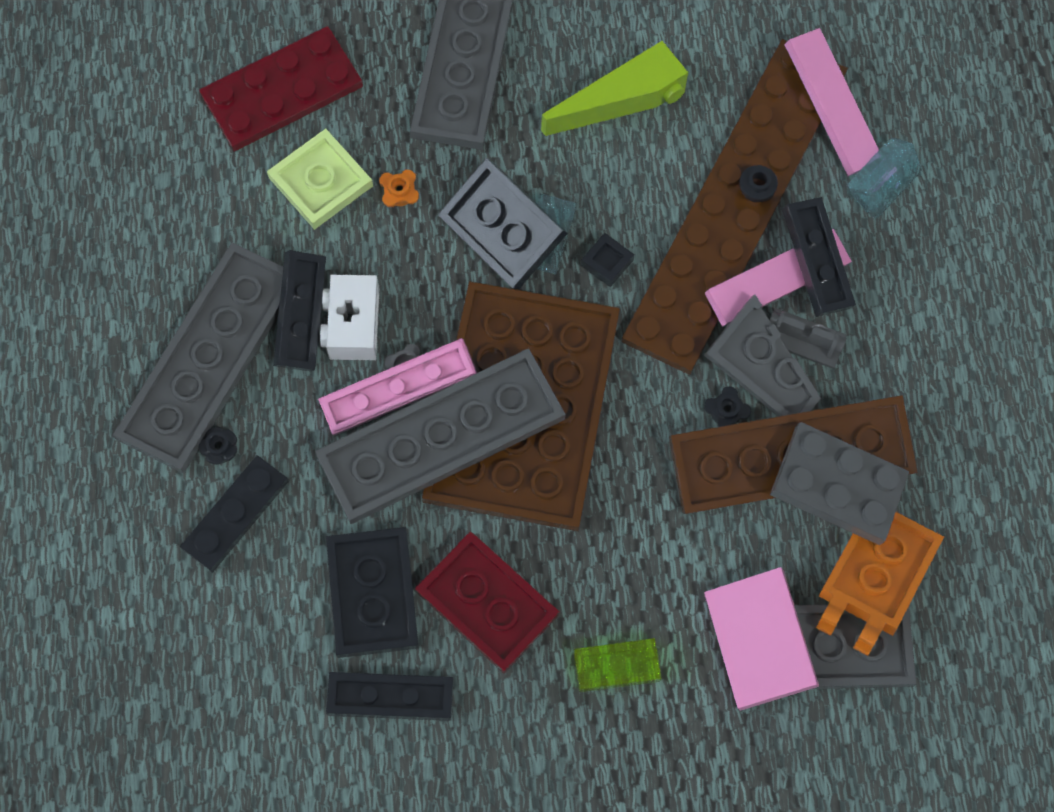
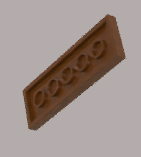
[669,395,918,514]

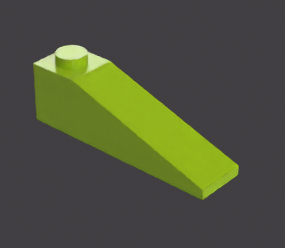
[541,41,688,136]

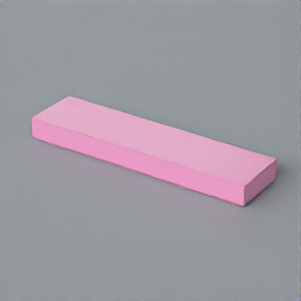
[784,28,884,176]
[705,229,852,327]
[318,338,477,435]

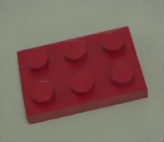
[415,531,560,674]

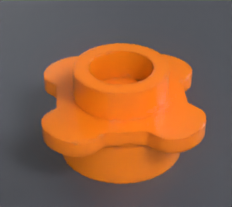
[379,170,419,207]

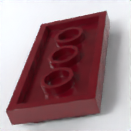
[199,26,363,152]

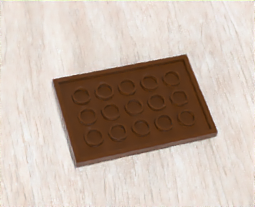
[422,281,620,532]

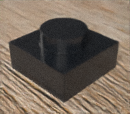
[581,233,635,287]

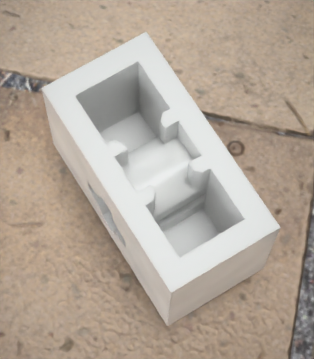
[320,275,380,360]

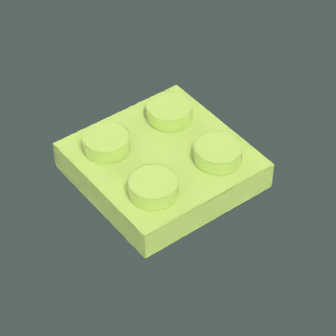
[267,129,373,230]

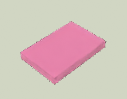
[704,567,819,711]

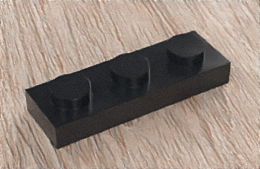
[782,197,856,317]
[273,250,326,371]
[180,455,289,573]
[326,672,454,721]

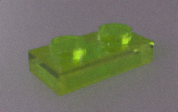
[573,638,662,692]

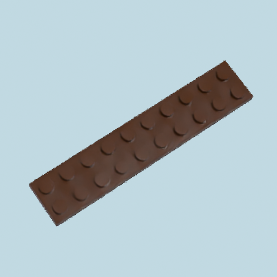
[621,39,848,375]

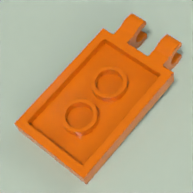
[816,512,944,656]

